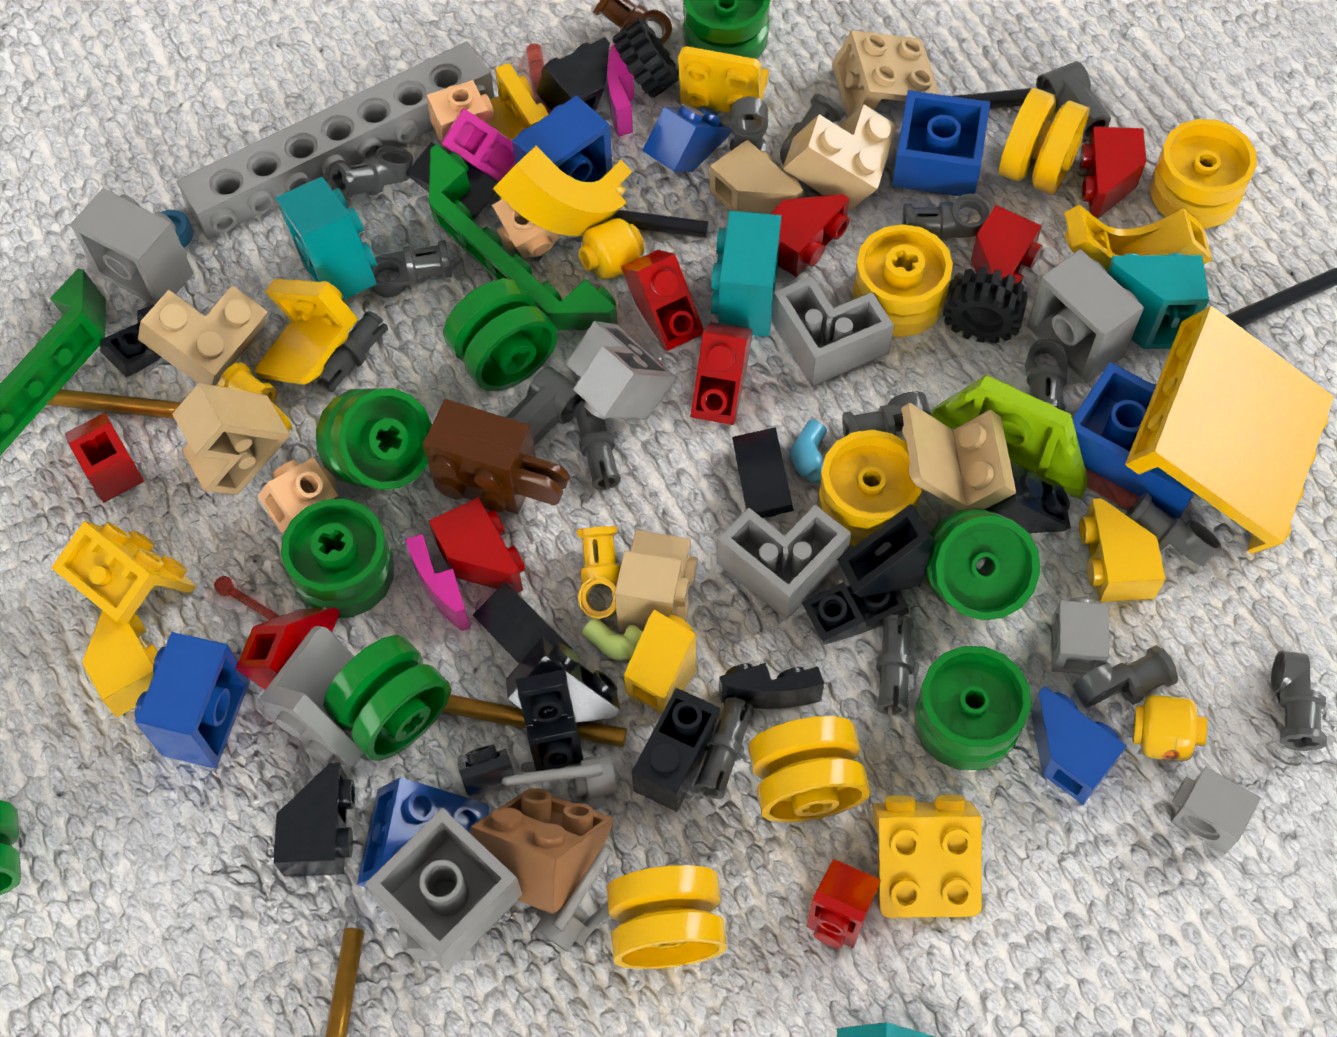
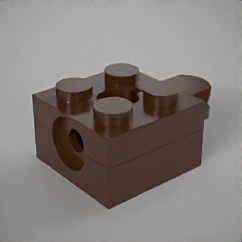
[423,399,570,515]

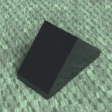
[837,504,934,597]

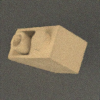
[710,139,803,214]

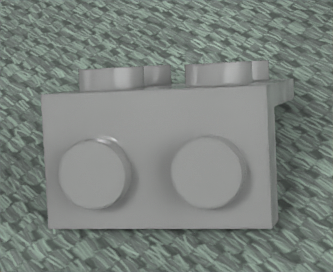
[258,626,363,768]

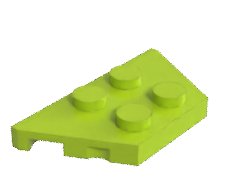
[931,375,1089,499]

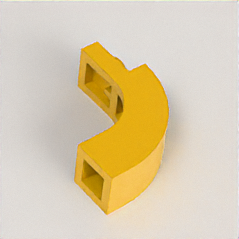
[493,146,632,236]
[1064,204,1213,271]

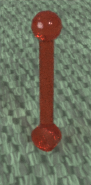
[214,576,285,620]

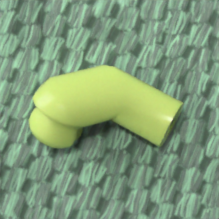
[581,618,643,660]

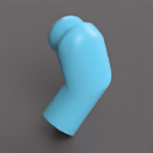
[790,419,827,483]

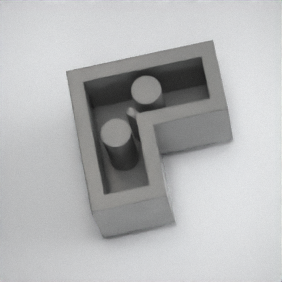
[772,275,894,387]
[566,321,676,420]
[717,505,851,620]

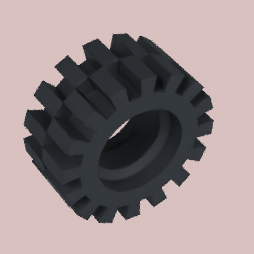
[612,18,679,98]
[943,268,1028,343]

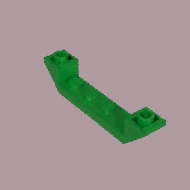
[429,144,618,330]
[0,268,106,455]

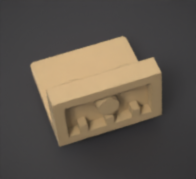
[832,30,940,118]
[901,403,1016,510]

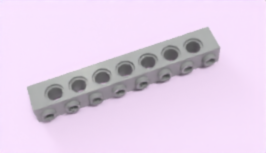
[176,41,495,239]

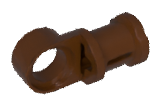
[592,0,672,45]

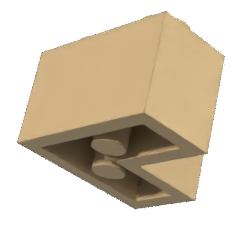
[782,104,897,211]
[138,285,268,386]
[172,383,290,495]
[615,530,698,634]

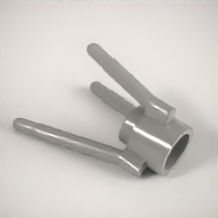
[502,754,618,809]
[534,847,649,952]

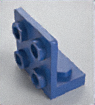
[356,777,489,888]

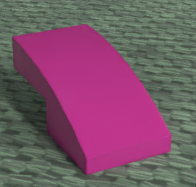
[607,44,634,137]
[440,108,515,182]
[405,534,471,631]

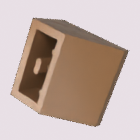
[471,787,613,914]

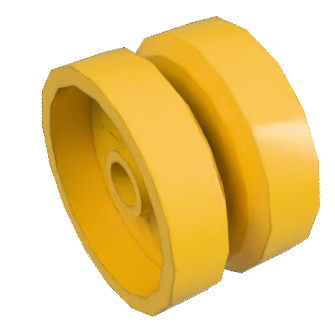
[998,88,1090,195]
[1150,119,1257,229]
[852,224,953,337]
[817,430,922,546]
[748,716,870,823]
[606,865,727,969]

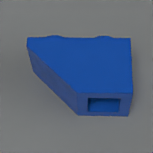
[642,104,731,172]
[1030,686,1127,805]

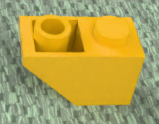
[1079,498,1166,603]
[82,610,158,717]
[624,610,696,714]

